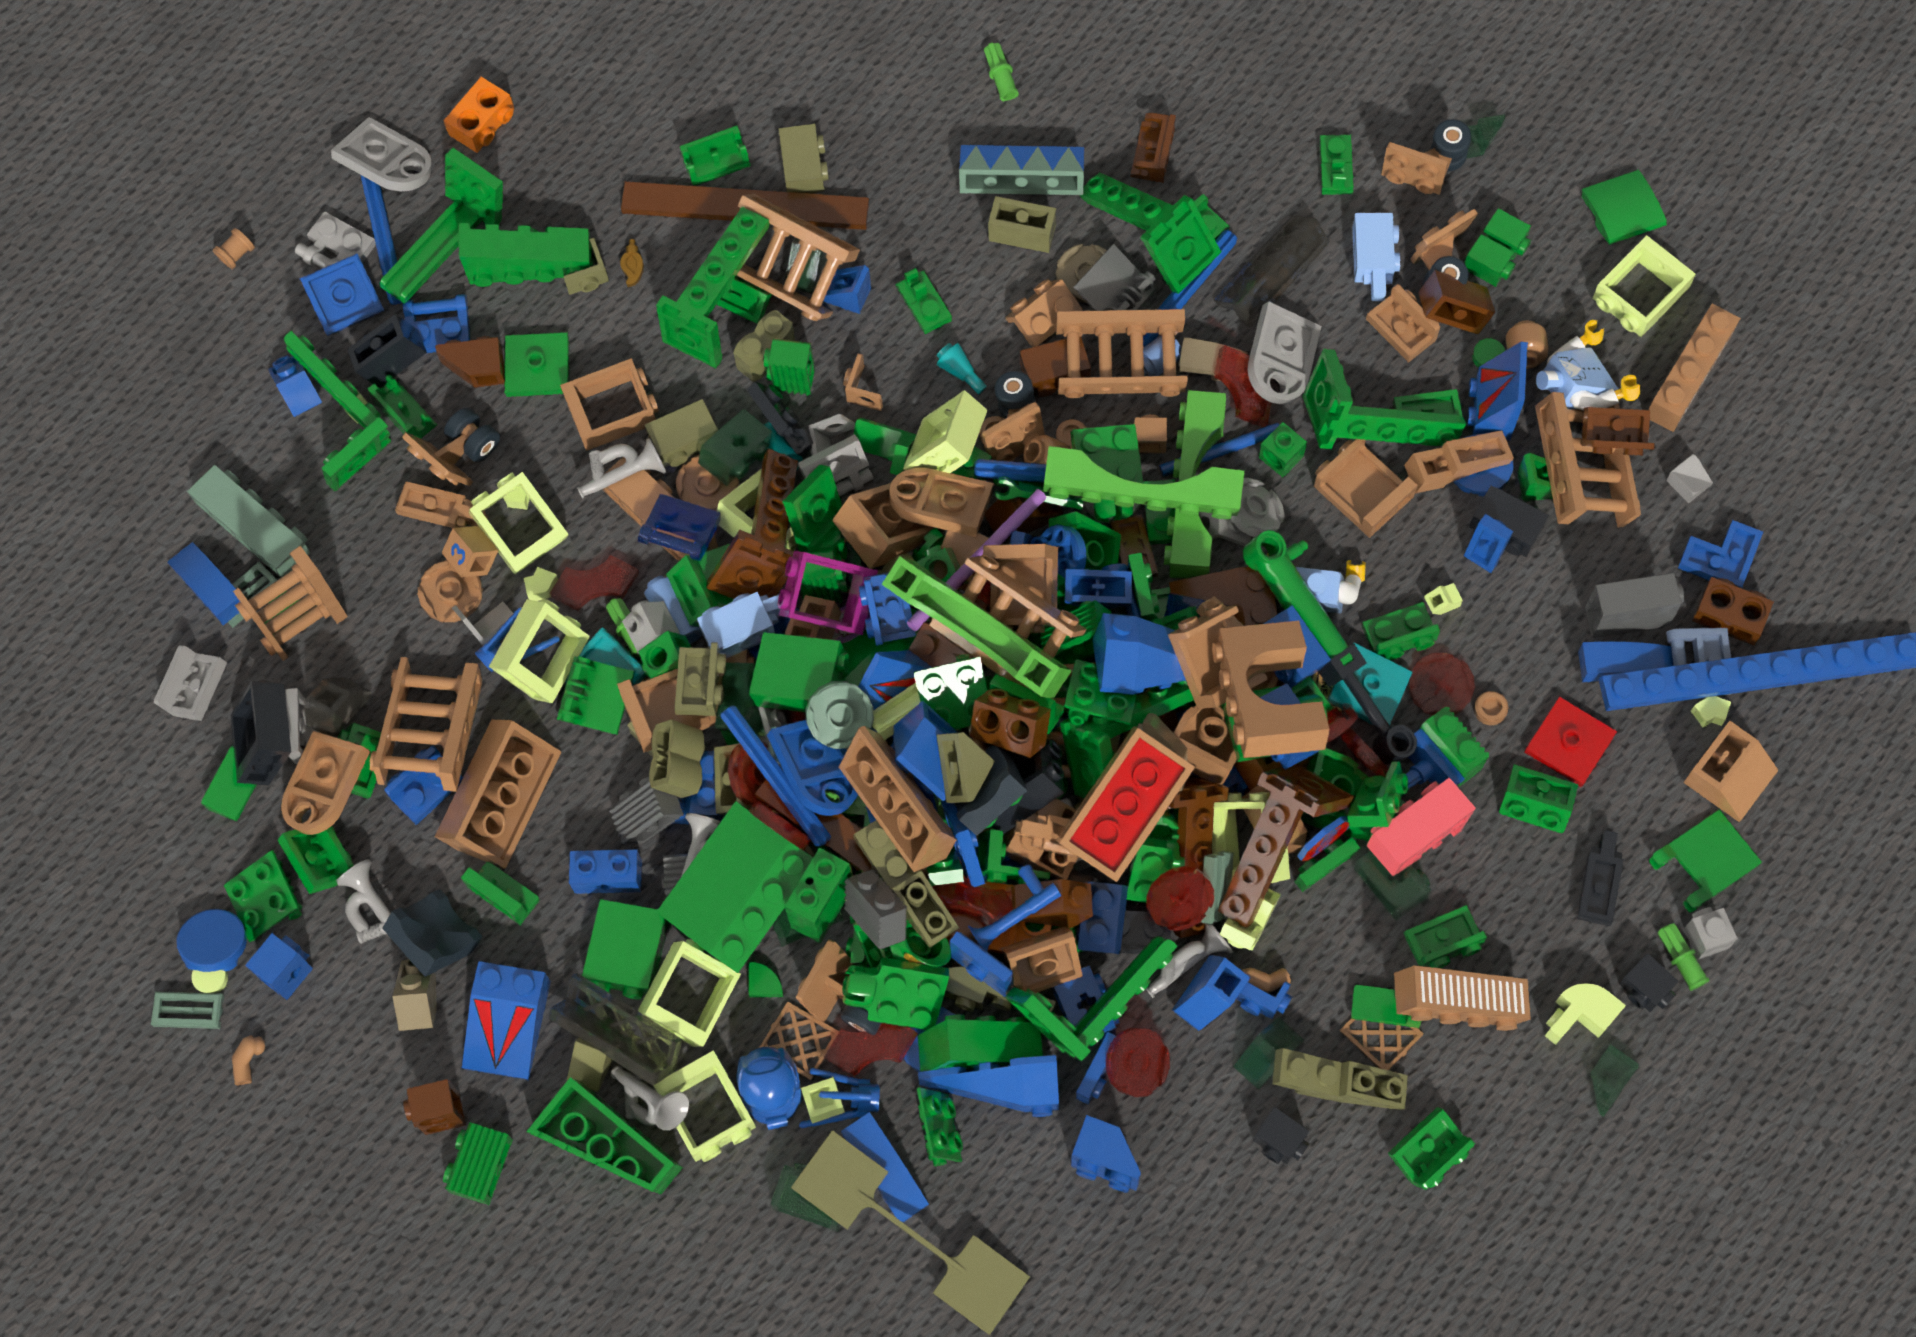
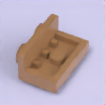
[1005,279,1083,347]
[1366,284,1440,363]

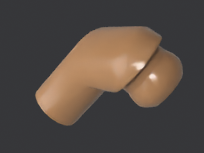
[1242,968,1291,994]
[232,1035,265,1086]

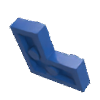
[1678,520,1763,588]

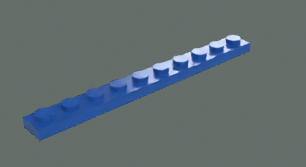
[1599,632,1916,711]

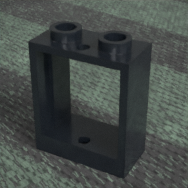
[230,680,291,786]
[991,738,1064,834]

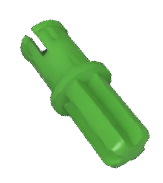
[984,42,1019,102]
[606,598,640,658]
[1658,923,1709,991]

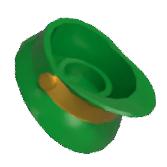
[890,920,951,967]

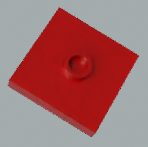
[1524,697,1617,787]

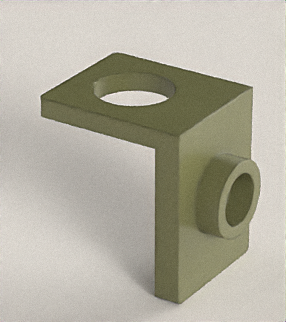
[564,237,609,295]

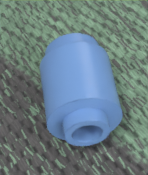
[1143,335,1182,377]

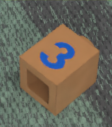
[442,526,499,577]

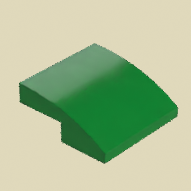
[1582,170,1667,245]

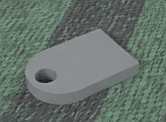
[331,117,431,191]
[1248,302,1322,404]

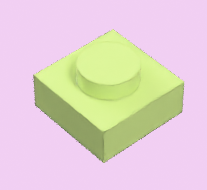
[801,1077,845,1123]

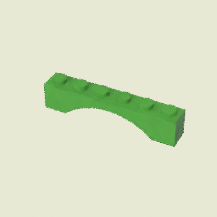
[1164,390,1226,579]
[1043,446,1244,519]
[881,556,1072,699]

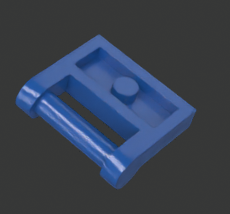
[403,294,470,353]

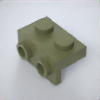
[674,642,726,716]

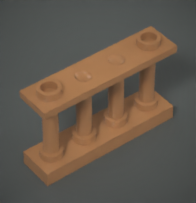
[736,194,860,321]
[1056,309,1187,398]
[1535,392,1641,527]
[233,546,348,661]
[929,555,1087,689]
[370,657,482,792]

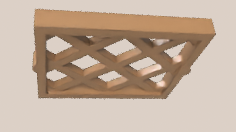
[759,1002,840,1080]
[1340,1018,1424,1070]

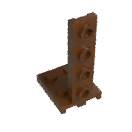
[706,449,798,599]
[1218,764,1354,928]
[1168,774,1228,938]

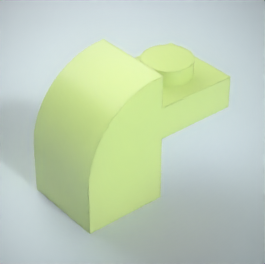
[1219,889,1281,950]
[1545,983,1626,1045]

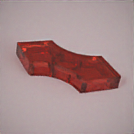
[1214,345,1272,427]
[550,555,639,611]
[932,875,1012,927]
[824,1023,918,1077]

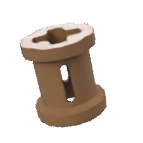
[213,228,255,270]

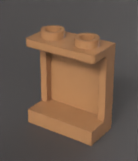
[1314,439,1418,538]
[983,544,1058,634]
[1168,603,1267,709]
[617,669,721,753]

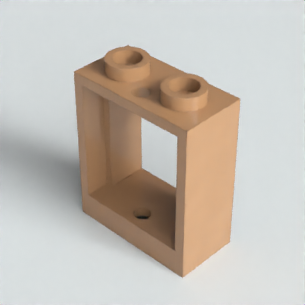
[560,358,659,451]

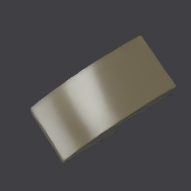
[1179,338,1248,384]

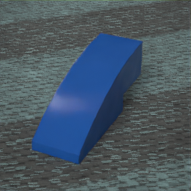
[167,542,240,625]
[1578,642,1673,682]
[841,1112,929,1222]

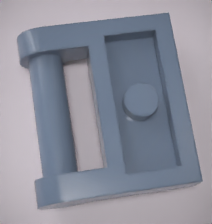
[1666,628,1731,695]

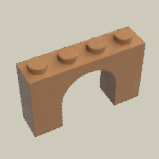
[1212,621,1330,758]

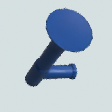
[968,865,1062,952]

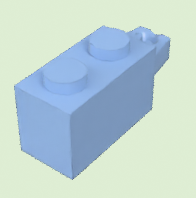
[1352,213,1400,301]
[697,592,780,658]

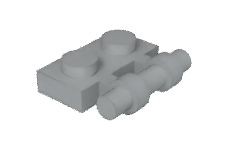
[295,211,376,269]
[798,434,874,497]

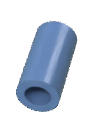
[644,576,703,644]

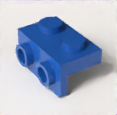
[859,572,916,646]

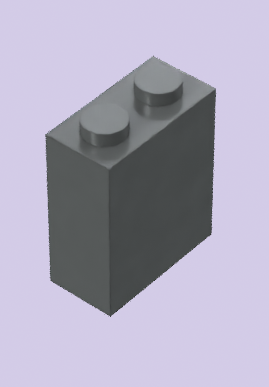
[1585,573,1684,638]

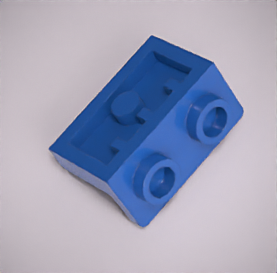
[384,745,463,825]

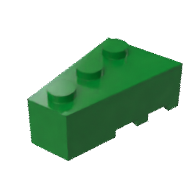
[918,1015,1043,1072]

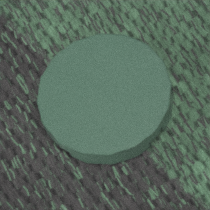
[806,681,874,749]

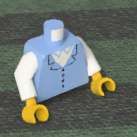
[1536,320,1640,411]
[1267,553,1366,613]

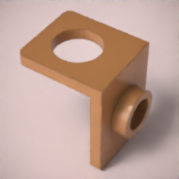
[843,353,883,411]

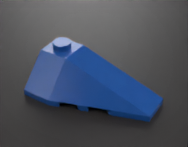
[1092,613,1187,695]
[918,1055,1059,1117]

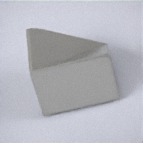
[1666,454,1713,503]

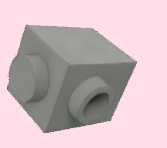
[622,600,680,654]
[1684,907,1738,959]

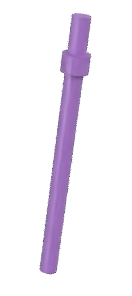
[907,489,1046,631]

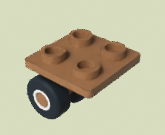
[1381,119,1471,195]
[1410,209,1478,286]
[981,371,1045,462]
[402,407,500,486]
[796,939,882,1036]

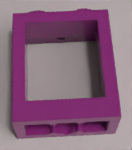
[777,551,878,635]

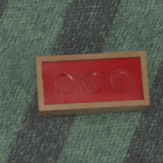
[1056,726,1195,882]

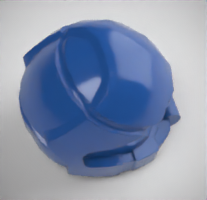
[737,1047,801,1130]

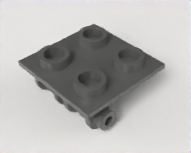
[1073,244,1155,311]

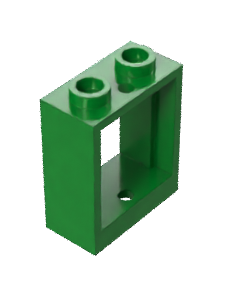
[785,848,852,944]

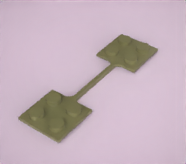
[791,1130,1030,1335]

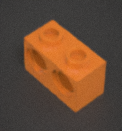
[443,77,514,153]

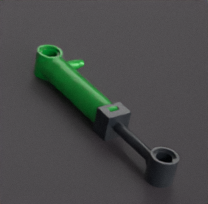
[1243,530,1417,765]

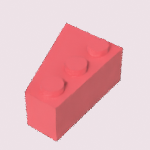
[1366,778,1476,876]

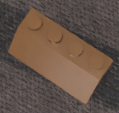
[434,720,561,869]
[839,726,957,872]

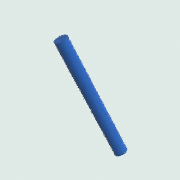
[1159,423,1279,477]

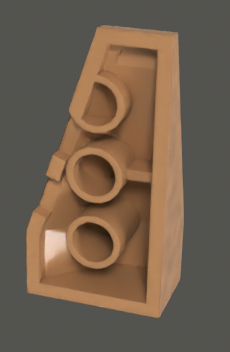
[1174,671,1278,785]

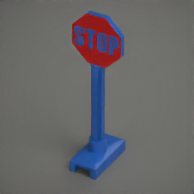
[1297,729,1465,861]

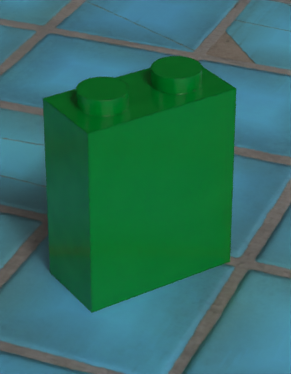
[749,632,850,712]
[582,899,669,1000]

